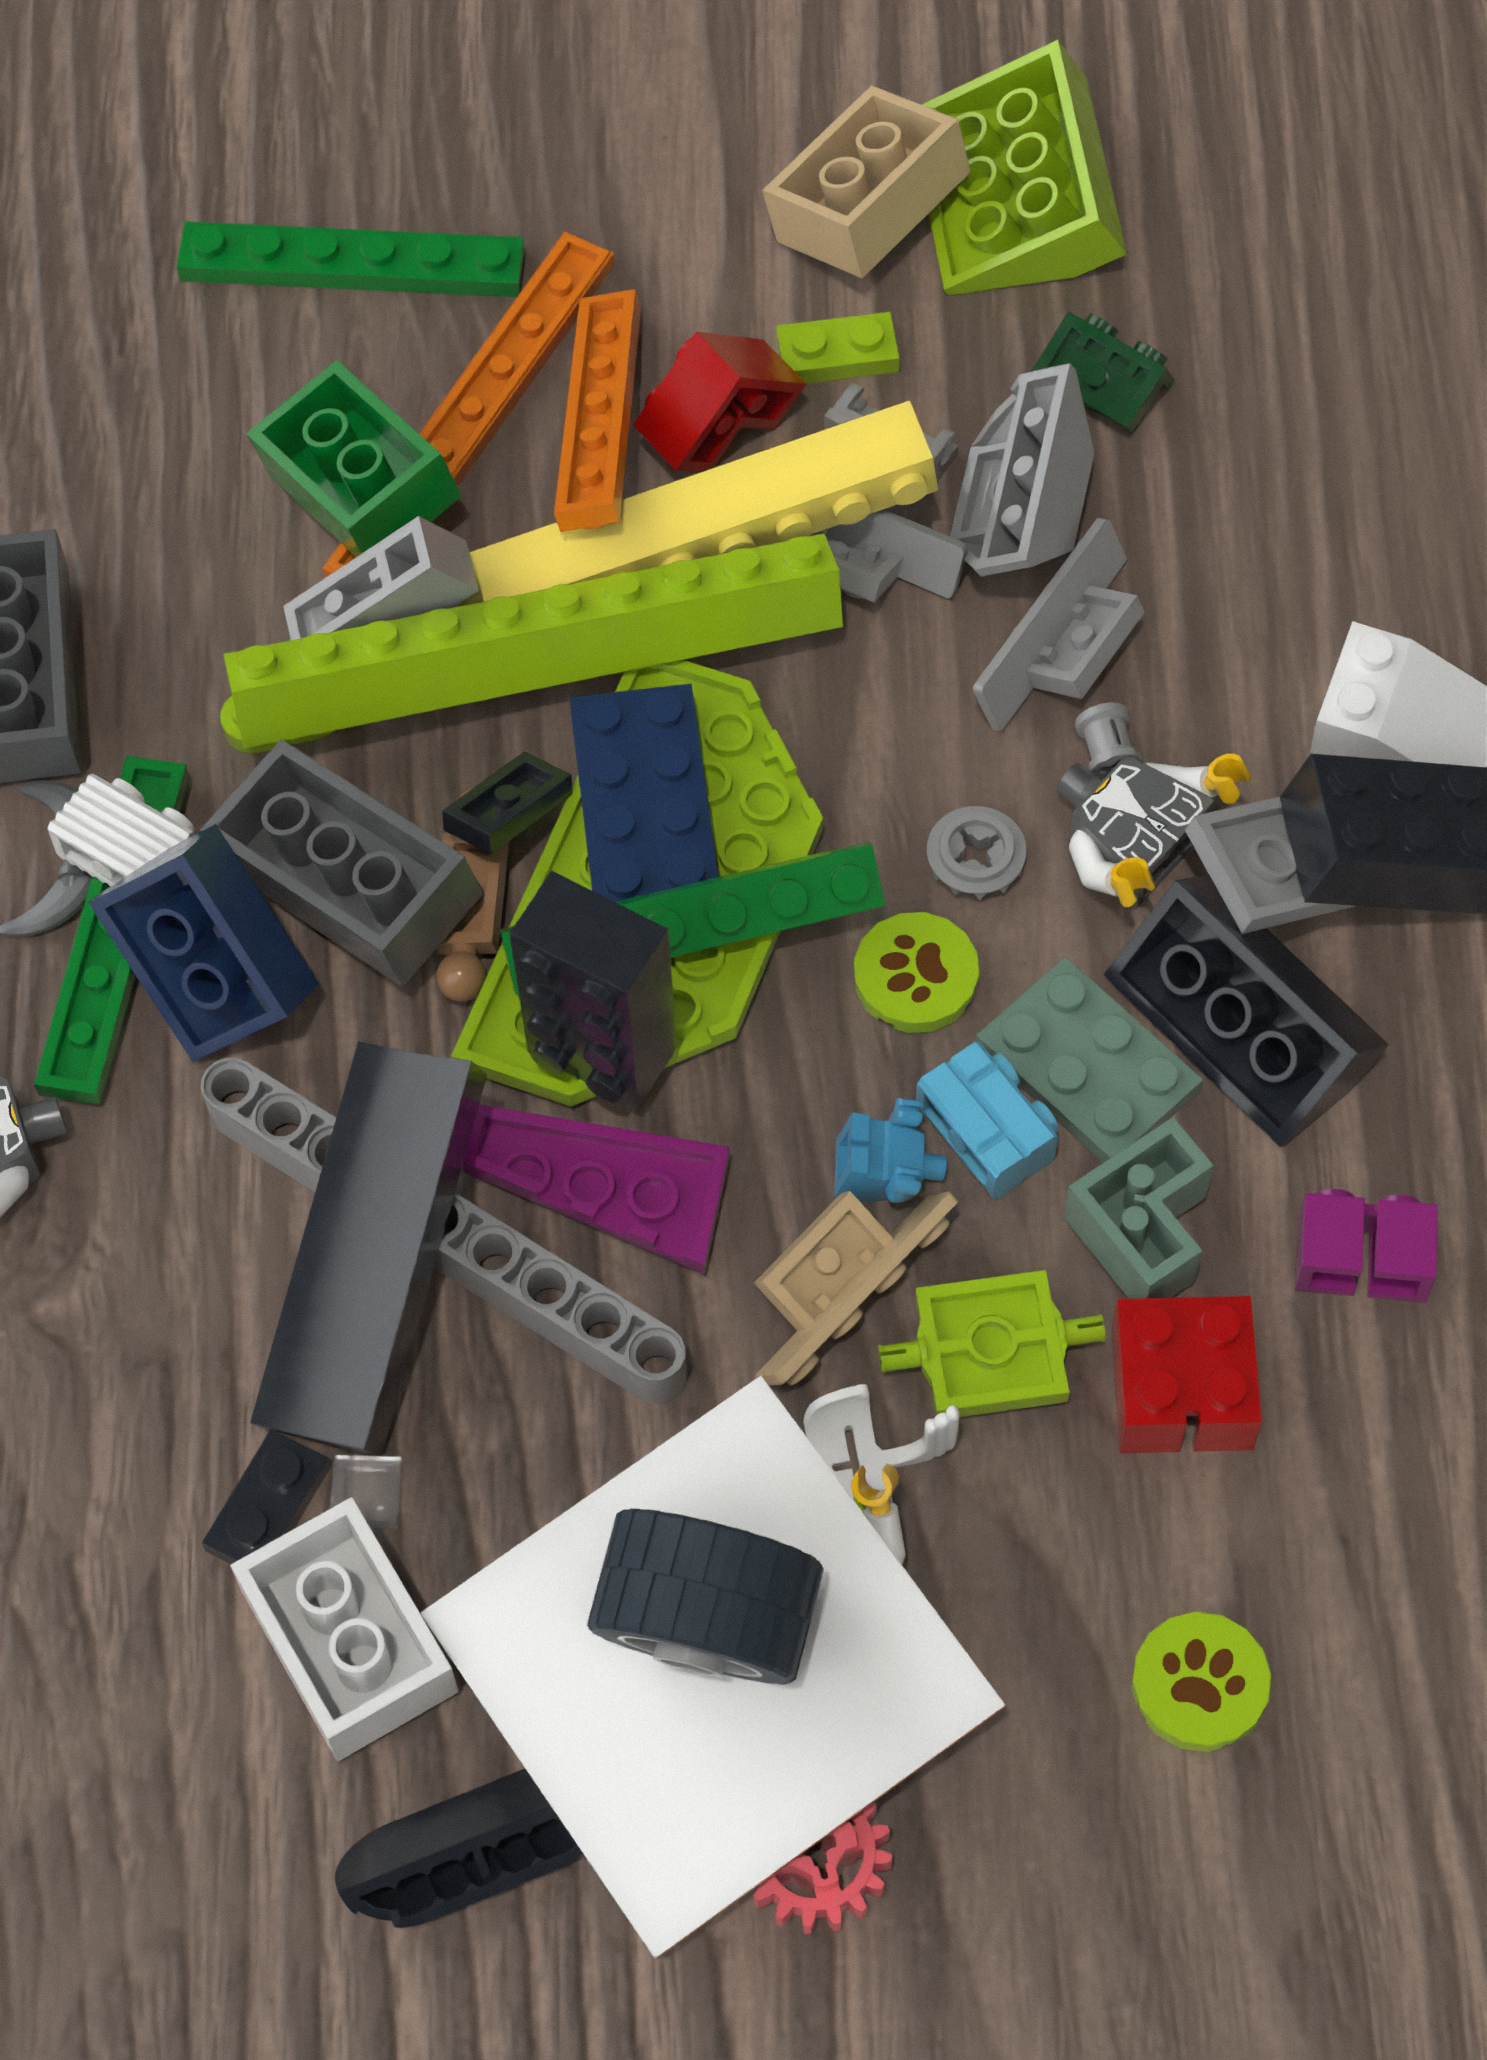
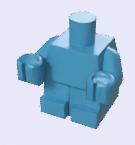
[834,1098,947,1203]

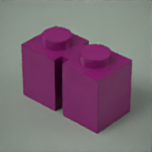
[1295,1189,1438,1303]

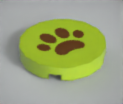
[854,912,979,1033]
[1131,1611,1271,1753]

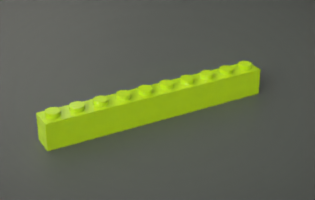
[223,533,843,749]

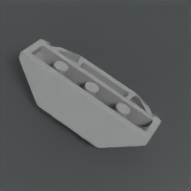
[950,363,1095,576]

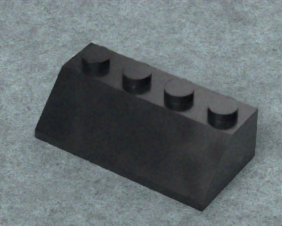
[1103,875,1389,1147]

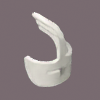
[803,1384,959,1502]

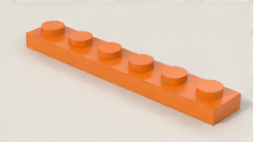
[554,289,641,532]

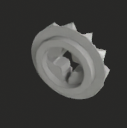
[926,806,1026,900]

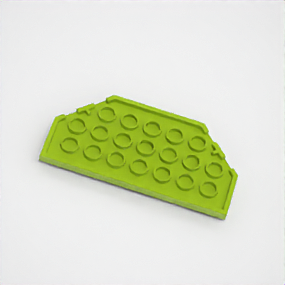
[451,660,823,1107]

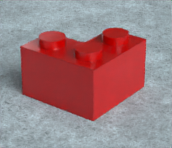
[633,331,807,472]

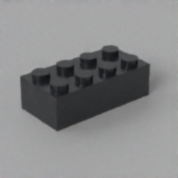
[1280,753,1487,914]
[509,870,677,1109]

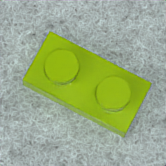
[776,312,899,384]

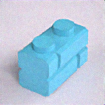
[916,1041,1059,1200]

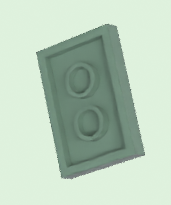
[975,956,1203,1163]

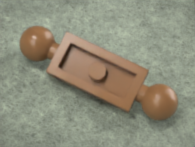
[435,787,509,1002]

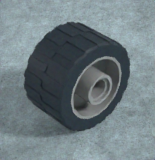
[587,1508,824,1685]

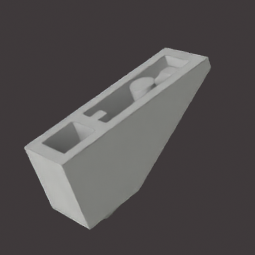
[283,516,479,640]

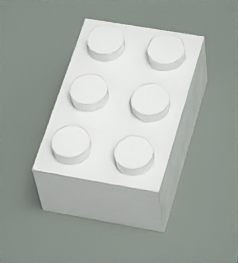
[230,1497,459,1762]

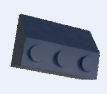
[88,824,319,1062]

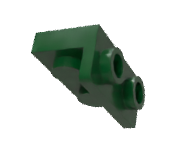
[1031,311,1175,433]

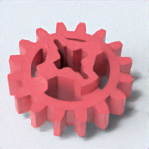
[753,1802,892,1934]

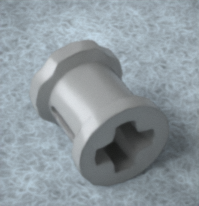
[1075,702,1144,780]

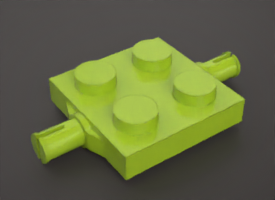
[878,1270,1106,1417]

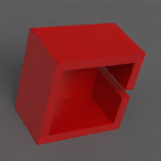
[1111,1296,1262,1453]

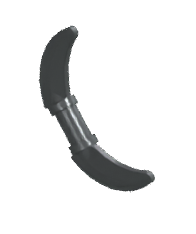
[0,780,91,937]

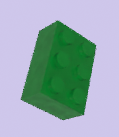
[246,360,462,557]

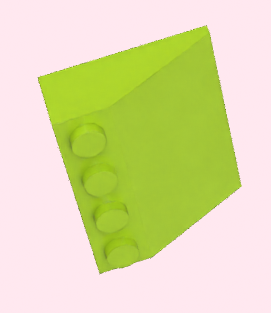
[922,40,1127,296]

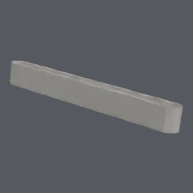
[201,1058,687,1404]

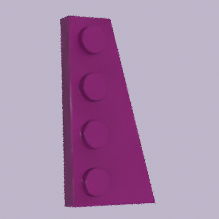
[462,1104,730,1275]

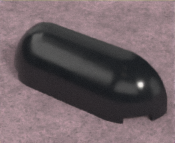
[335,1768,583,1928]

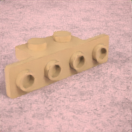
[754,1191,958,1386]

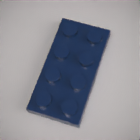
[569,684,718,902]

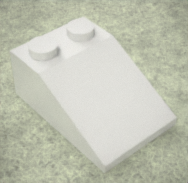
[1308,621,1487,767]

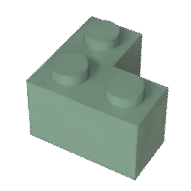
[1064,1117,1214,1299]

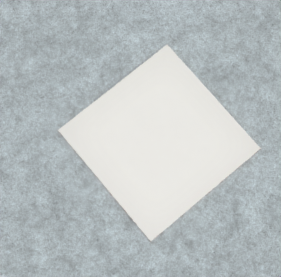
[420,1376,1006,1959]

